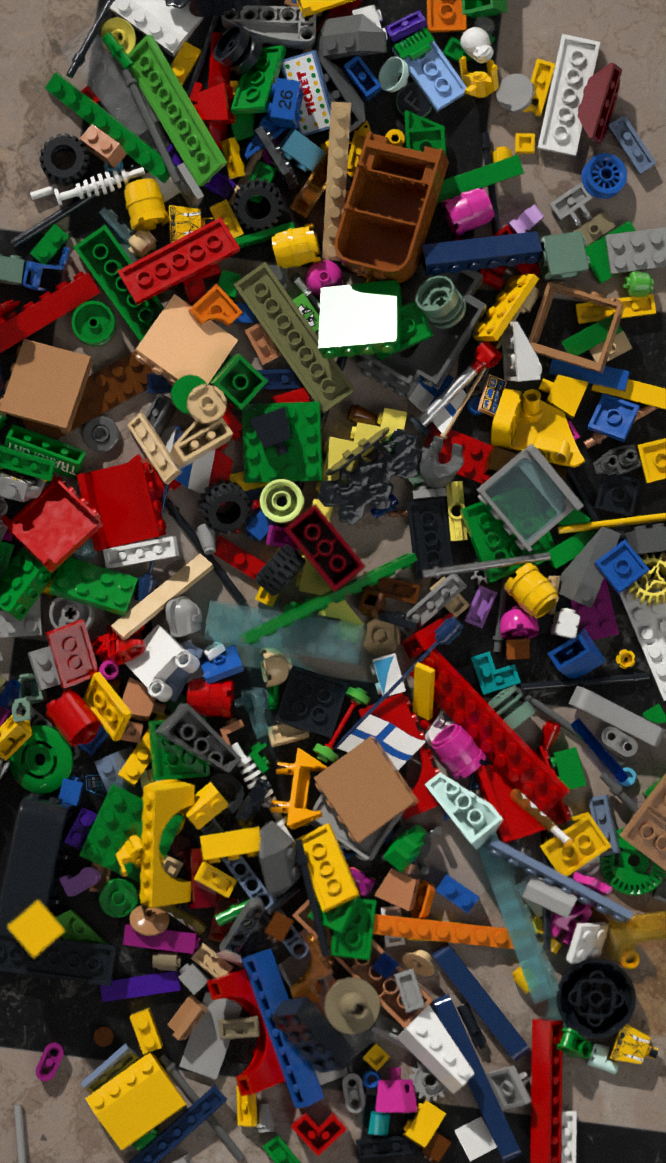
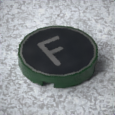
[395,82,433,118]

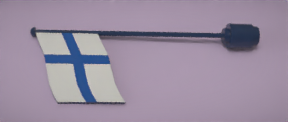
[333,616,464,770]

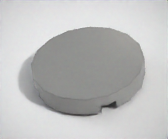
[496,73,535,113]

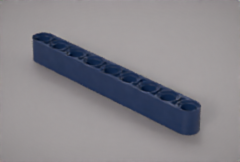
[431,993,522,1163]

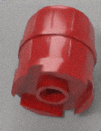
[187,678,234,718]

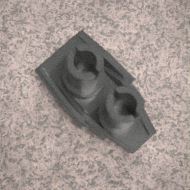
[593,444,642,476]

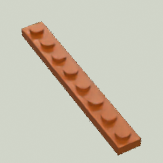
[373,914,530,951]

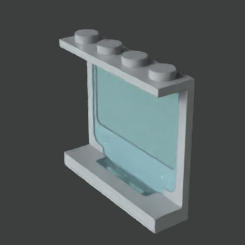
[477,444,584,552]

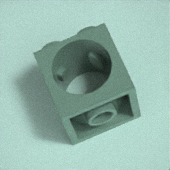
[537,231,590,282]

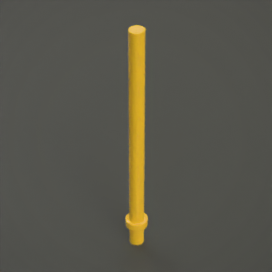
[557,513,666,534]

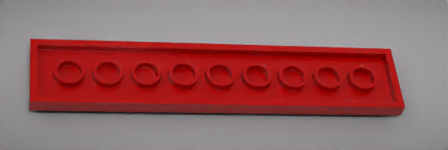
[410,648,570,814]

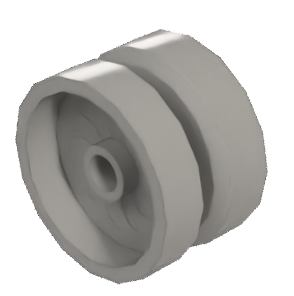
[49,596,95,630]

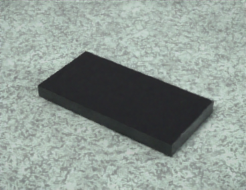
[406,497,454,580]

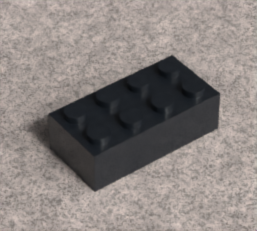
[271,996,356,1073]

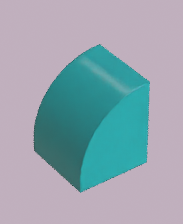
[368,1111,391,1135]

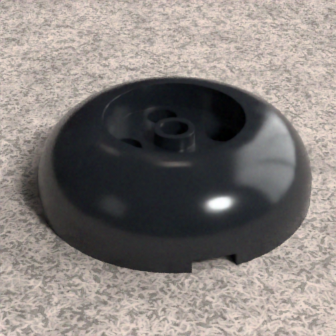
[556,958,636,1039]

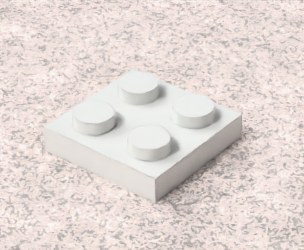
[566,922,609,963]

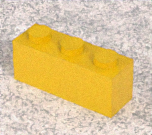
[200,827,261,864]

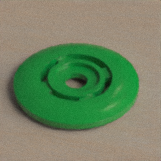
[8,725,73,794]
[600,827,666,895]

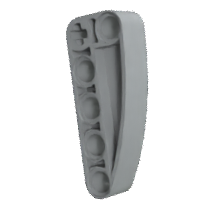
[221,5,316,50]
[568,686,666,748]

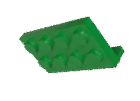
[0,547,64,621]
[49,557,138,616]

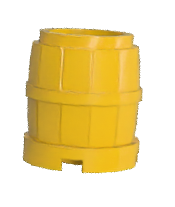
[124,178,169,231]
[271,223,322,268]
[504,563,559,618]

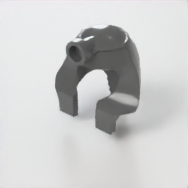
[420,436,464,488]

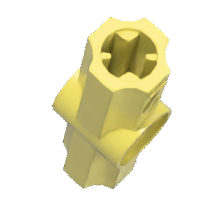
[446,481,468,541]

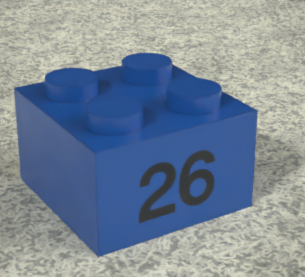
[268,78,304,129]

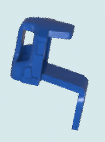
[22,247,69,292]

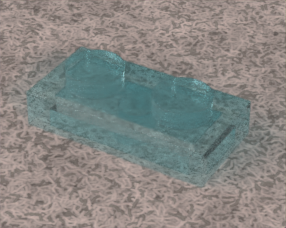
[99,207,132,244]

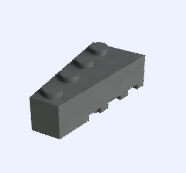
[155,703,242,773]

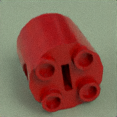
[46,688,101,747]

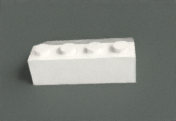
[110,0,204,58]

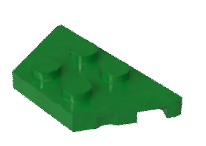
[404,111,447,156]

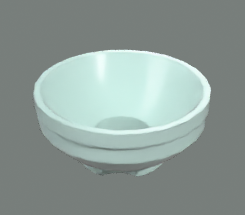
[378,57,409,92]

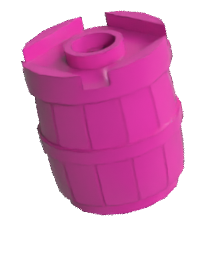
[441,188,495,237]
[432,724,486,780]

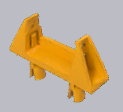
[271,748,328,830]

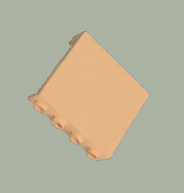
[132,294,238,386]

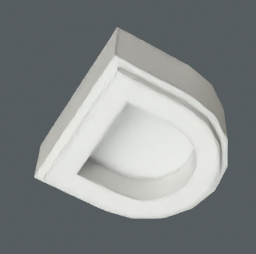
[203,642,226,661]

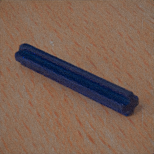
[571,719,628,783]

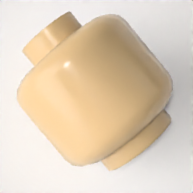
[128,229,157,258]

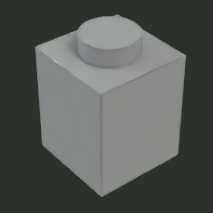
[178,962,209,995]

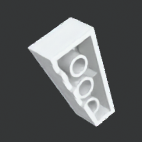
[397,1005,474,1094]

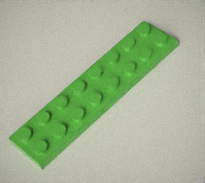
[128,35,227,187]

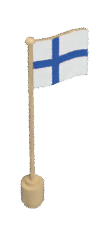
[408,287,540,439]

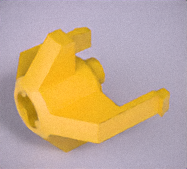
[459,56,499,98]
[116,835,165,876]

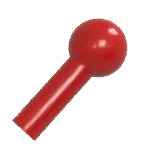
[420,702,441,731]

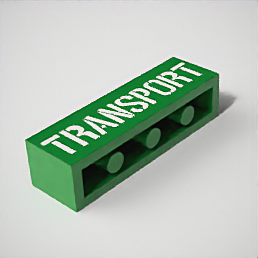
[5,424,86,480]

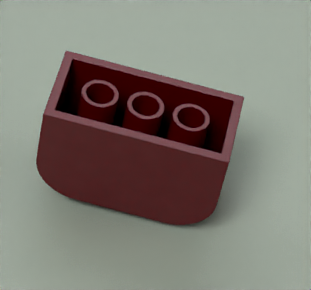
[284,504,366,592]

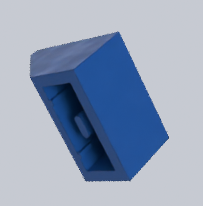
[548,629,606,679]

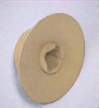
[402,949,435,976]

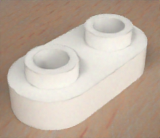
[601,727,638,757]

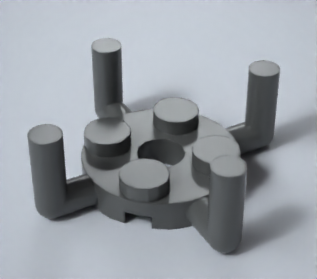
[381,815,442,875]

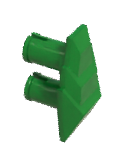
[383,824,427,872]

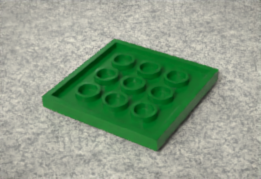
[242,401,323,483]
[459,486,555,583]
[79,784,184,883]

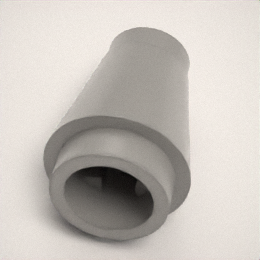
[196,524,216,555]
[256,1104,275,1133]

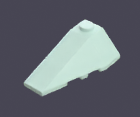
[425,772,503,849]

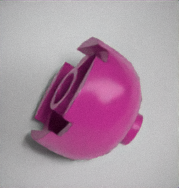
[305,260,344,299]
[500,606,539,640]

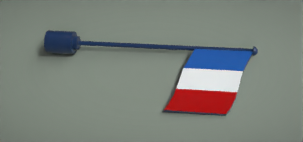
[135,426,233,601]

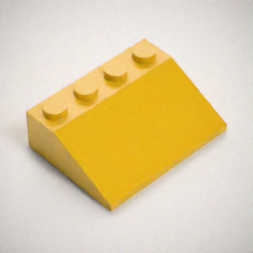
[85,1053,187,1151]

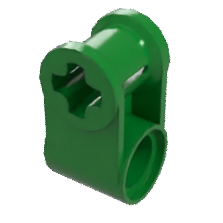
[557,1028,592,1059]

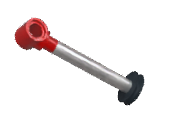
[408,341,502,437]

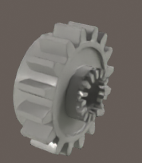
[409,1061,449,1101]

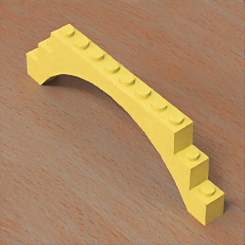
[296,408,407,644]

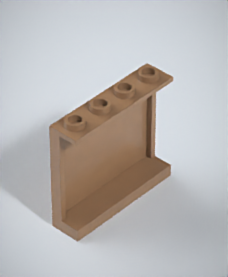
[0,339,93,434]
[314,736,419,843]

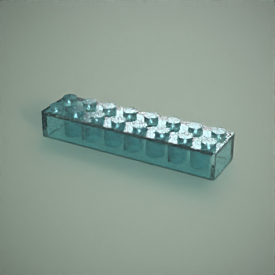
[204,601,367,665]

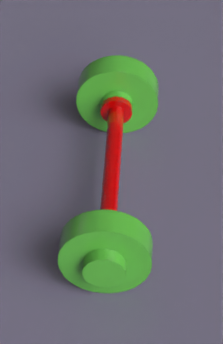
[313,687,371,763]

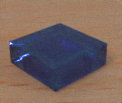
[372,952,400,980]

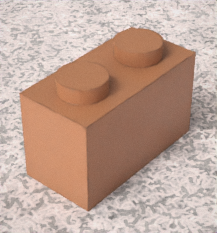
[79,124,127,169]

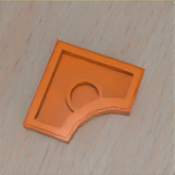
[188,284,243,326]

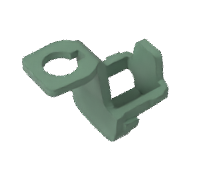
[12,673,48,722]

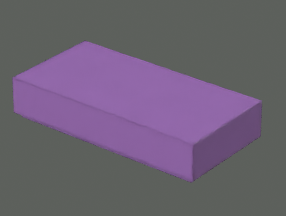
[464,585,498,629]

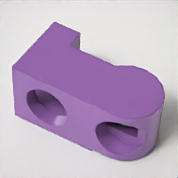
[59,867,101,896]

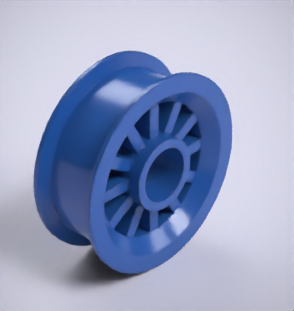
[581,153,627,199]

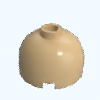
[259,647,292,687]

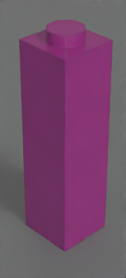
[123,924,200,954]

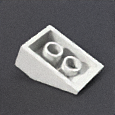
[501,321,542,382]

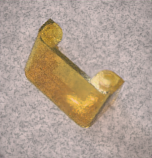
[607,911,666,962]

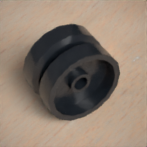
[213,24,263,76]

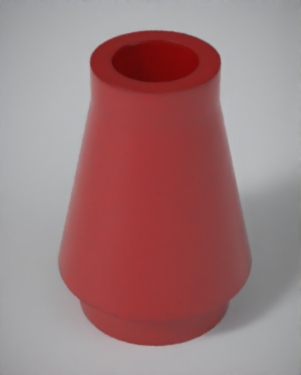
[540,721,561,751]

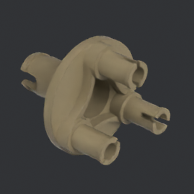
[324,977,380,1034]

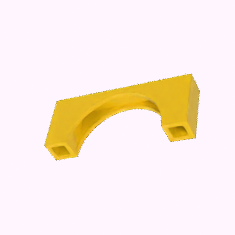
[140,782,195,908]

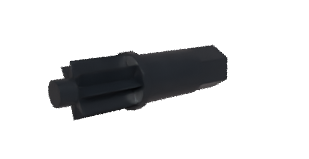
[457,1003,487,1049]

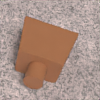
[122,678,166,722]
[375,863,420,911]

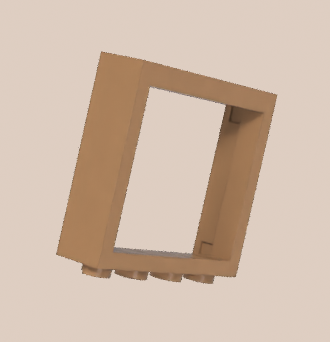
[528,281,625,374]

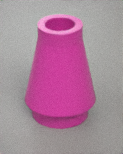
[99,660,119,680]

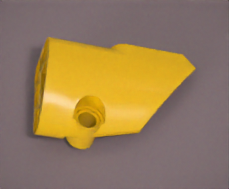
[491,388,585,468]

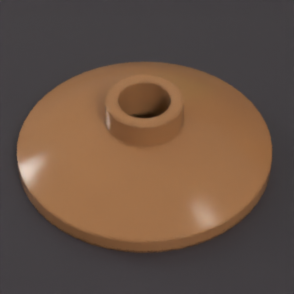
[130,905,169,936]

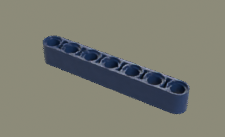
[432,942,531,1062]

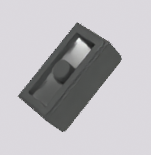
[145,393,177,437]

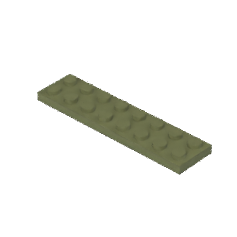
[233,262,356,413]

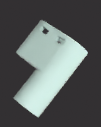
[587,1043,619,1074]

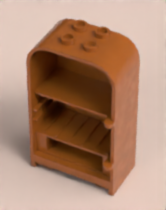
[334,132,449,283]

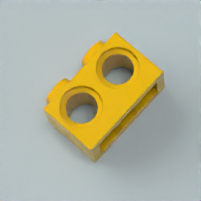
[0,714,32,761]

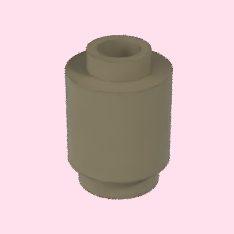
[152,950,182,971]

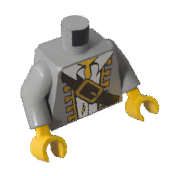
[0,467,47,502]

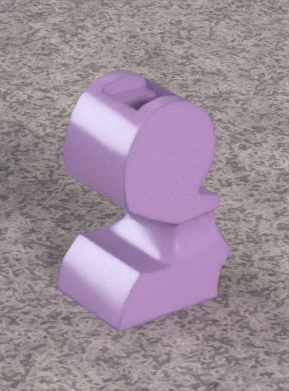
[508,205,545,234]

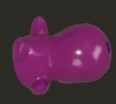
[349,867,376,898]

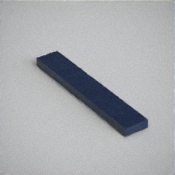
[128,1084,228,1163]

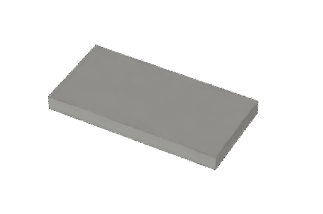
[179,991,242,1080]

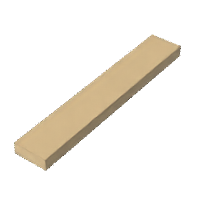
[111,554,214,641]

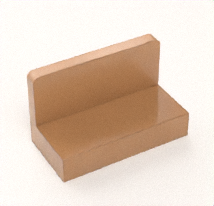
[168,995,209,1040]

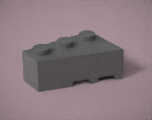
[625,523,666,555]

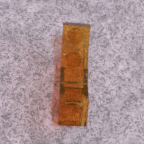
[290,147,329,218]
[290,933,334,1003]

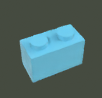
[279,129,326,172]

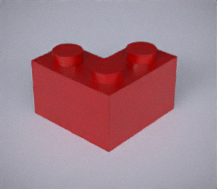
[183,263,221,306]
[291,1110,347,1156]

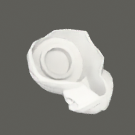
[460,27,493,63]

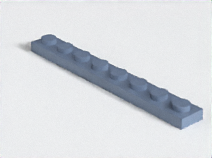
[486,838,634,923]

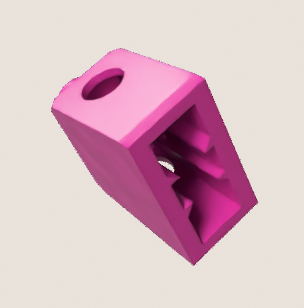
[375,1067,417,1112]

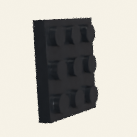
[275,665,349,740]

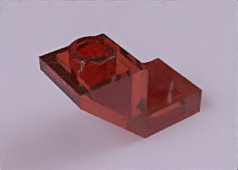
[207,895,239,942]

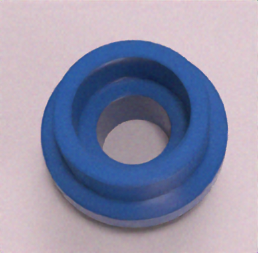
[362,1069,382,1089]

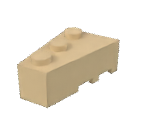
[170,417,233,469]

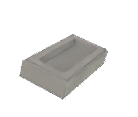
[394,968,425,1013]

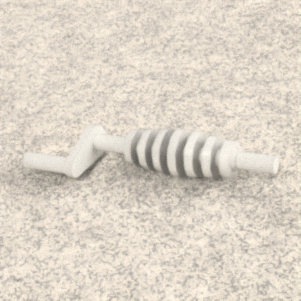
[30,167,145,206]
[231,742,295,843]

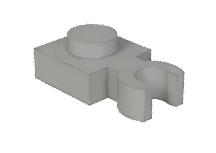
[412,486,447,500]

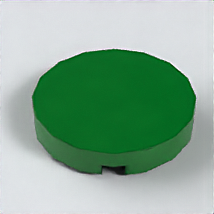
[170,375,207,415]
[98,878,138,918]

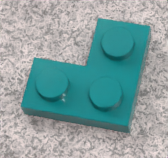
[471,651,521,695]

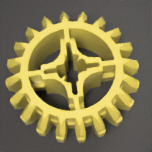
[628,554,666,606]

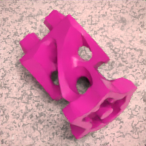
[551,872,612,946]

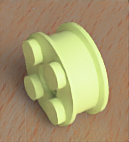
[260,479,304,524]

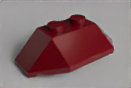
[577,63,622,144]

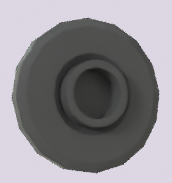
[83,416,119,453]

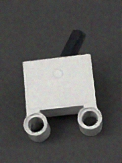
[125,620,200,702]

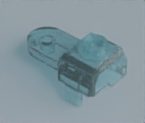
[234,687,269,739]

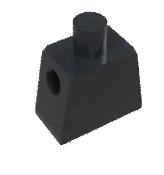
[250,407,294,456]

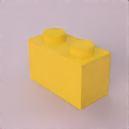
[182,782,229,830]
[130,1008,163,1054]
[403,1101,446,1148]

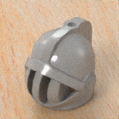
[166,596,202,637]

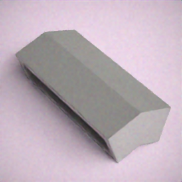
[522,876,577,918]

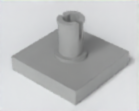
[176,163,211,208]
[486,1065,531,1110]

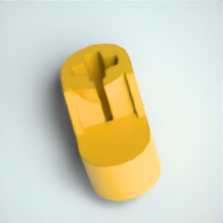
[530,917,563,954]

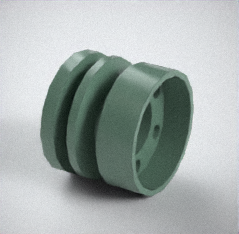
[416,276,466,329]
[488,685,536,730]

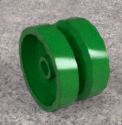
[71,301,117,347]

